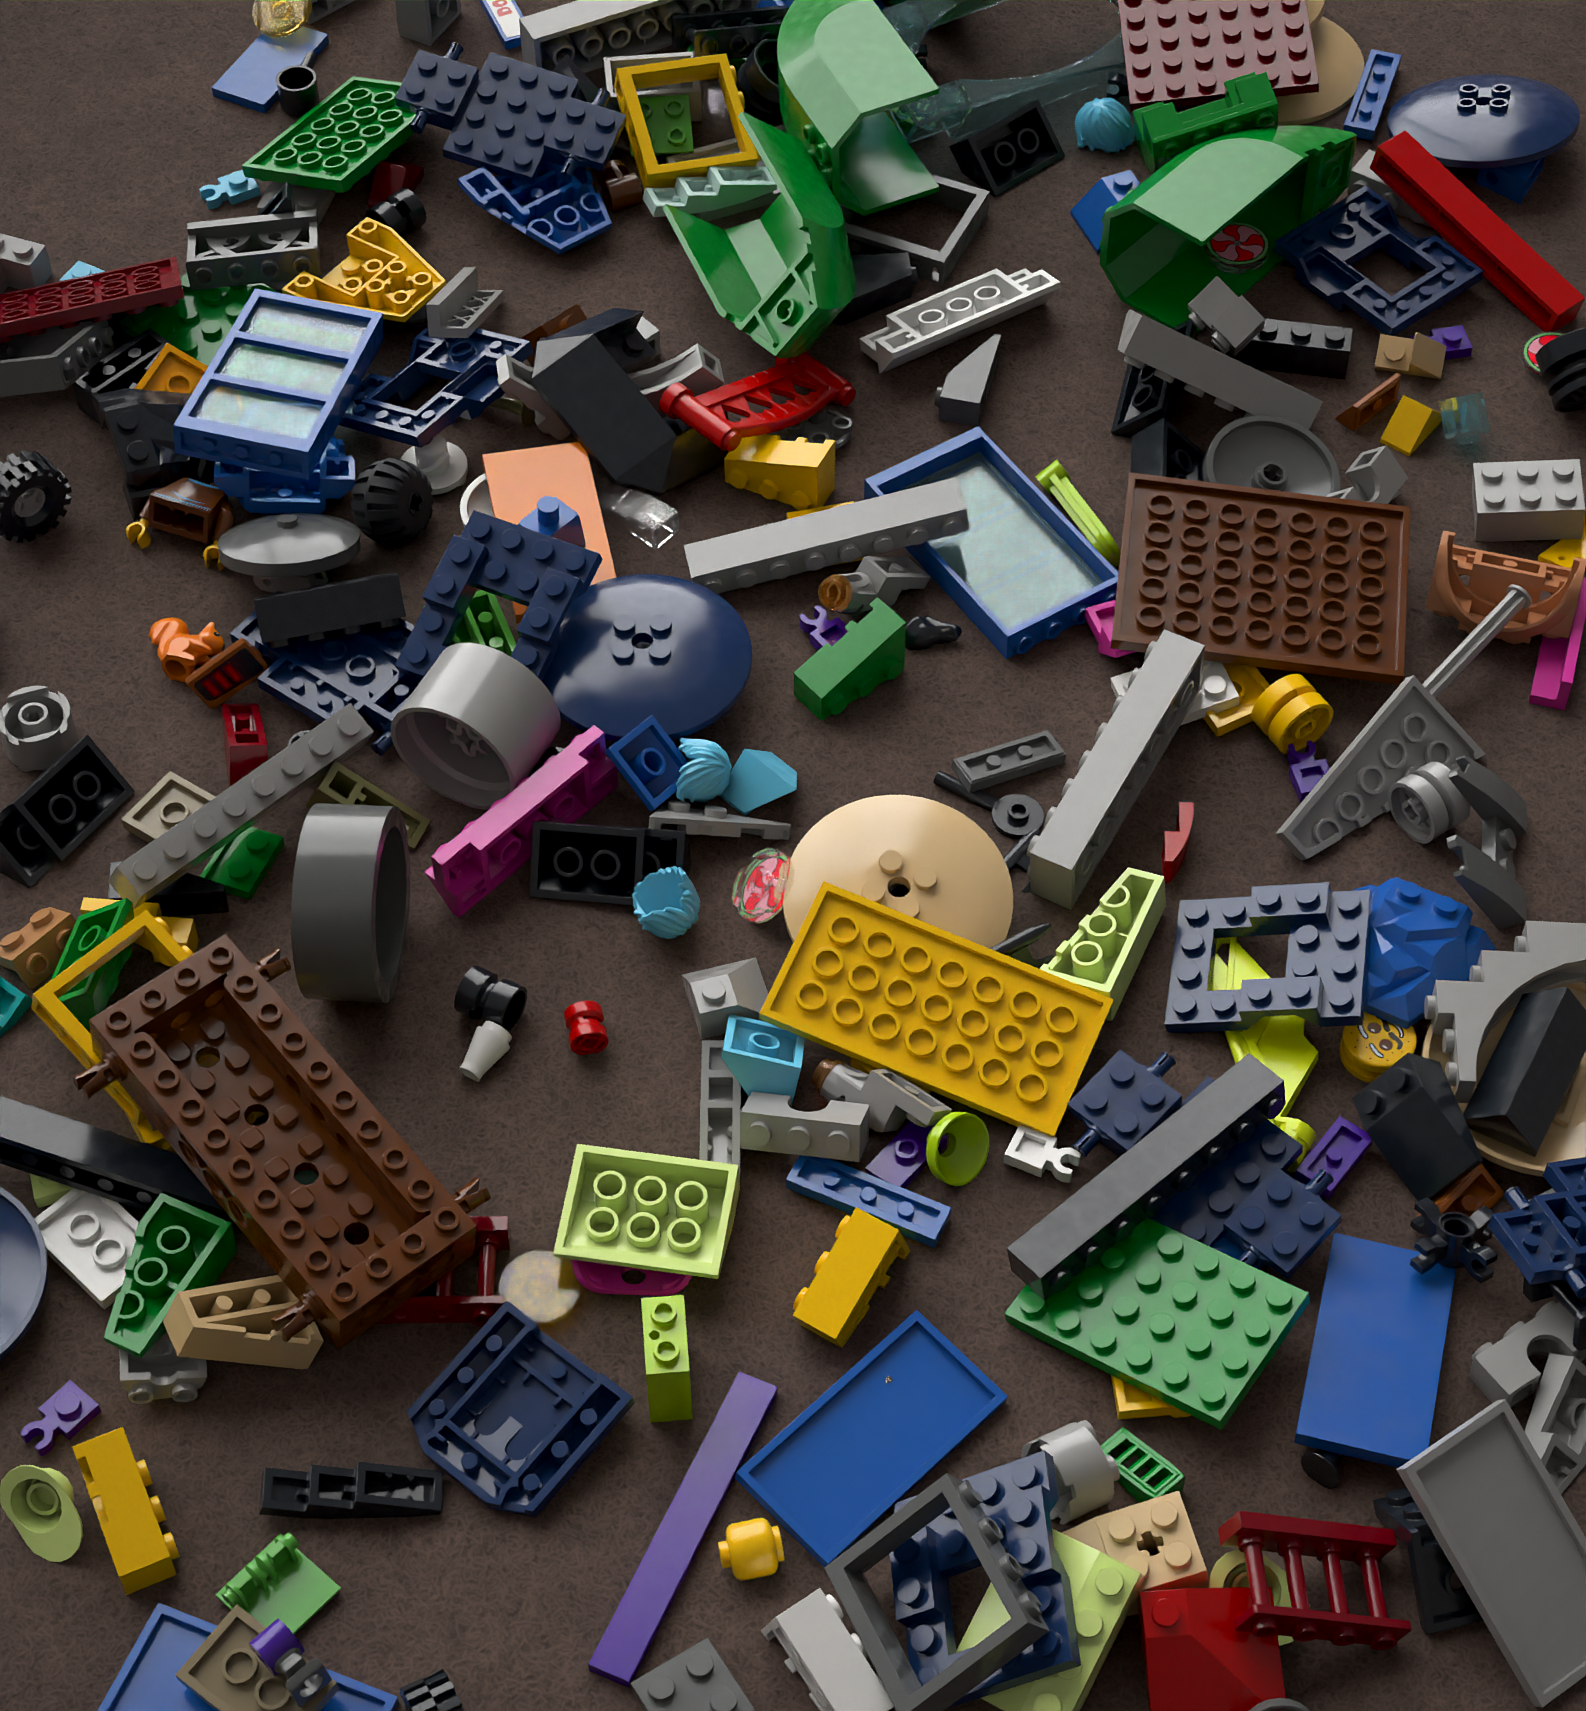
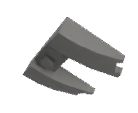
[1447,755,1527,929]

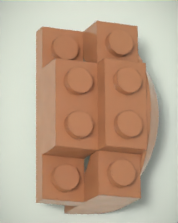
[1425,530,1586,644]

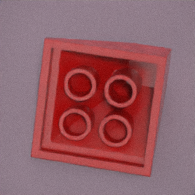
[1137,1587,1286,1711]

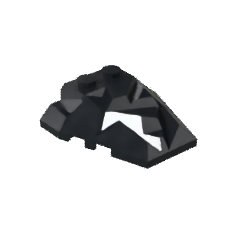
[92,388,242,521]

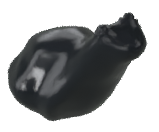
[905,616,962,650]

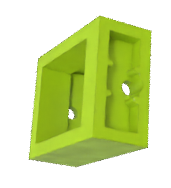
[641,1295,693,1423]

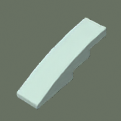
[642,166,778,217]

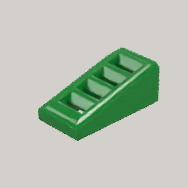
[1101,1427,1186,1503]

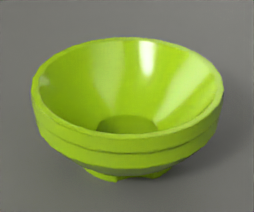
[926,1112,989,1186]

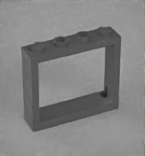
[839,174,990,286]
[0,318,115,397]
[824,1473,1049,1711]

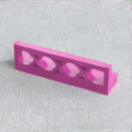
[1528,577,1586,710]

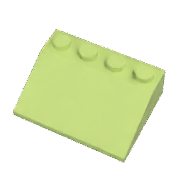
[553,1144,740,1279]
[956,1529,1145,1711]

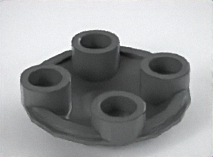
[784,406,852,449]

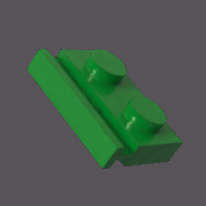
[200,827,285,900]

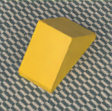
[1380,395,1445,456]

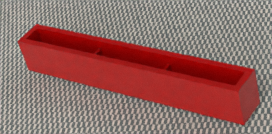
[1370,130,1585,333]

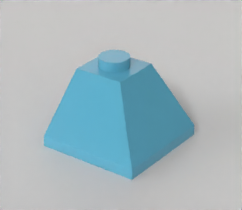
[721,1014,805,1106]

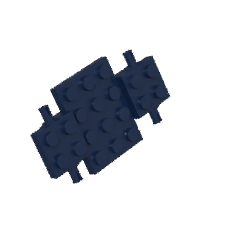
[395,42,626,185]
[230,591,421,756]
[1067,1050,1341,1280]
[1488,1157,1586,1299]

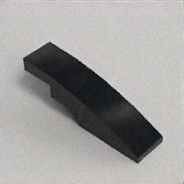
[259,1462,443,1519]

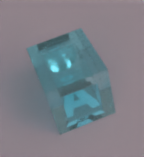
[1438,392,1490,445]

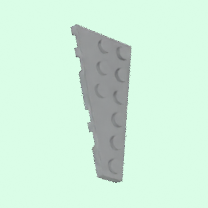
[1275,676,1485,860]

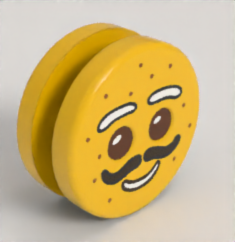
[1339,1012,1417,1083]

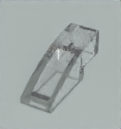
[597,486,679,550]

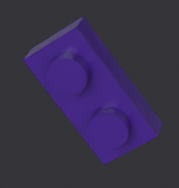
[1294,1116,1373,1200]

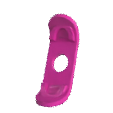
[572,1260,692,1296]

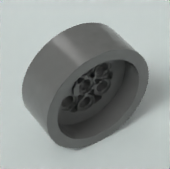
[291,803,410,1003]

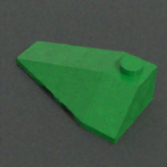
[104,1193,238,1358]

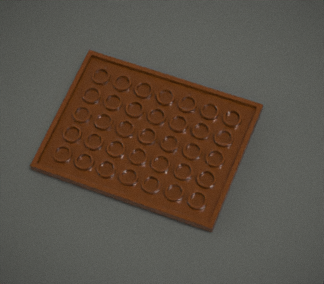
[1110,472,1411,685]

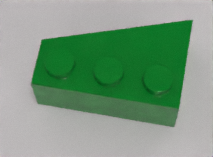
[794,597,906,721]

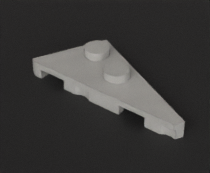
[648,800,791,840]

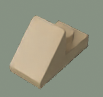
[1374,332,1447,379]

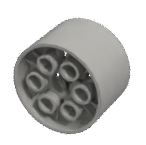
[391,643,561,810]

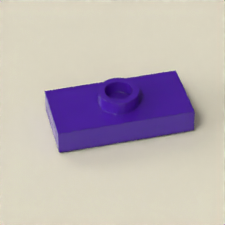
[865,1121,947,1189]

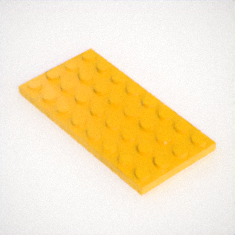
[759,881,1114,1138]

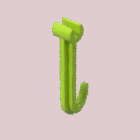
[1035,459,1120,567]

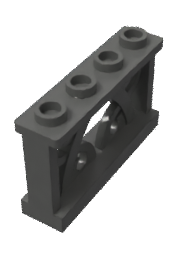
[185,209,321,290]

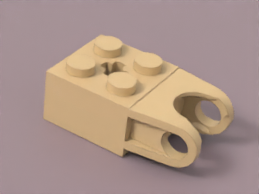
[1062,1491,1209,1616]

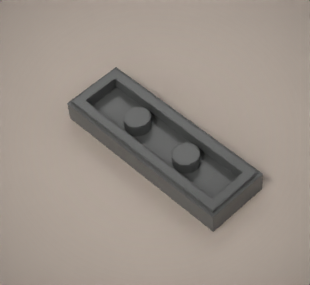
[951,730,1066,793]

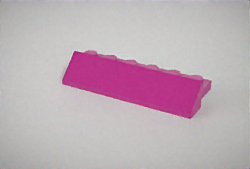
[424,725,619,918]

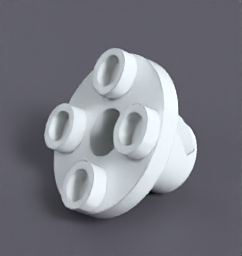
[401,434,468,495]

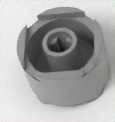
[0,686,78,772]
[1021,1420,1120,1525]

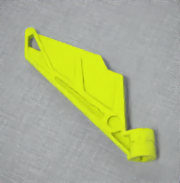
[1211,937,1318,1173]

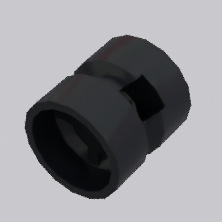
[365,188,427,238]
[454,966,527,1032]

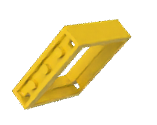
[614,53,761,191]
[32,910,220,1125]

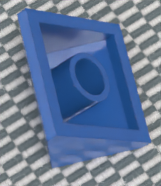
[605,715,688,812]

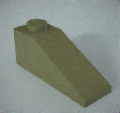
[305,761,430,851]

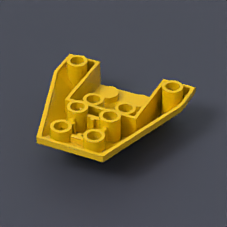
[282,217,446,322]

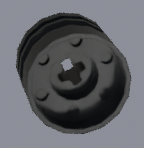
[736,39,782,124]
[1535,328,1586,413]

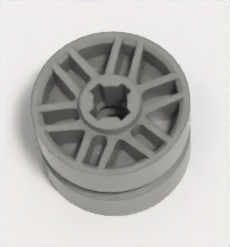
[1388,762,1470,844]

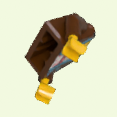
[126,478,234,571]

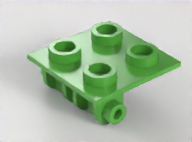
[630,94,694,157]
[216,1533,341,1635]

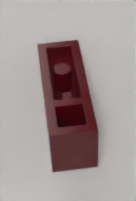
[221,703,268,786]

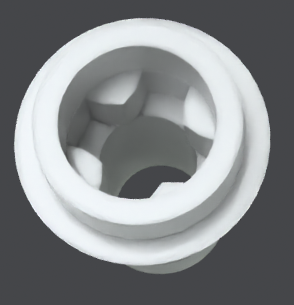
[459,1021,512,1082]

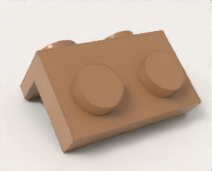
[0,907,76,989]

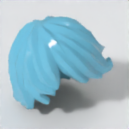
[1075,98,1135,153]
[676,738,732,802]
[632,866,700,939]

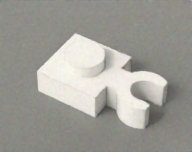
[1004,1125,1081,1182]

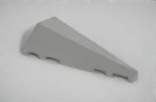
[1525,1353,1586,1494]

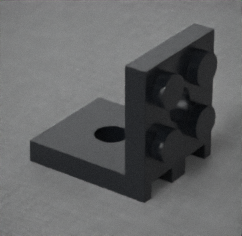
[1373,1489,1483,1635]

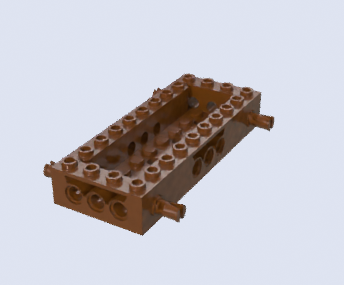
[73,934,491,1349]

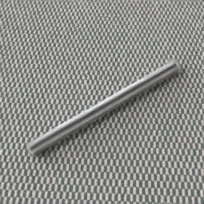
[1422,584,1532,699]

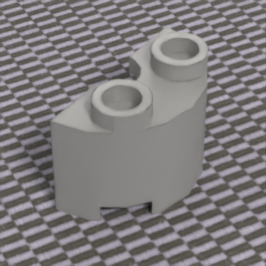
[119,1339,207,1404]

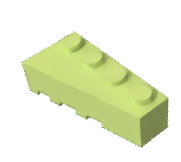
[1040,867,1166,1021]

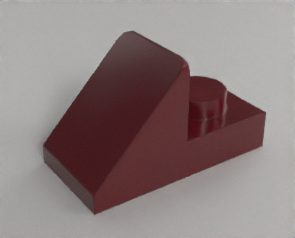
[368,160,424,208]

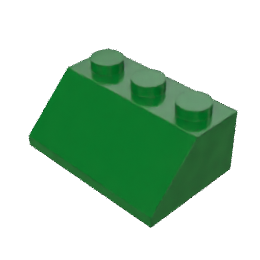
[51,898,134,1030]

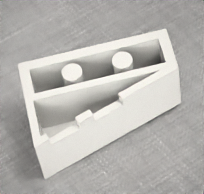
[761,1588,894,1711]

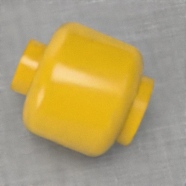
[718,1518,784,1581]

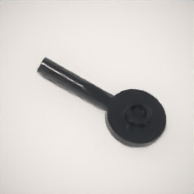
[933,770,1044,839]

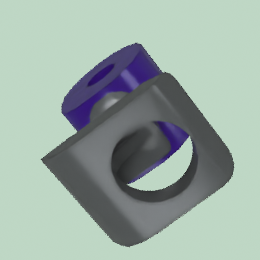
[248,1619,332,1708]

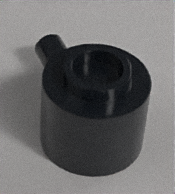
[276,52,320,116]

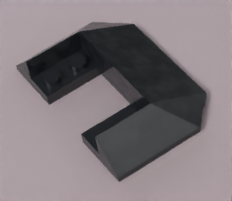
[530,308,729,497]

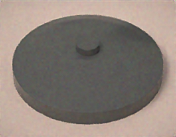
[1203,415,1340,497]
[218,513,361,577]

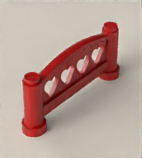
[659,350,856,452]

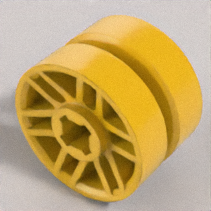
[1251,674,1333,754]

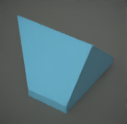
[719,749,797,816]

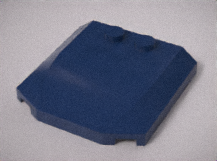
[407,1300,635,1517]

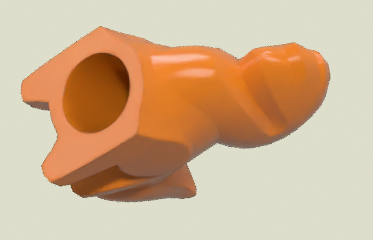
[149,617,225,682]

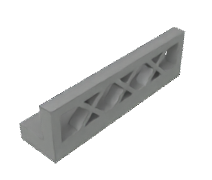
[426,267,504,338]

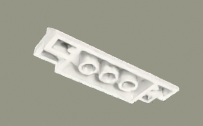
[859,268,1061,374]

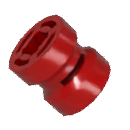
[564,1001,609,1055]

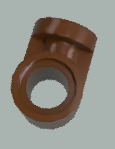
[597,160,643,211]

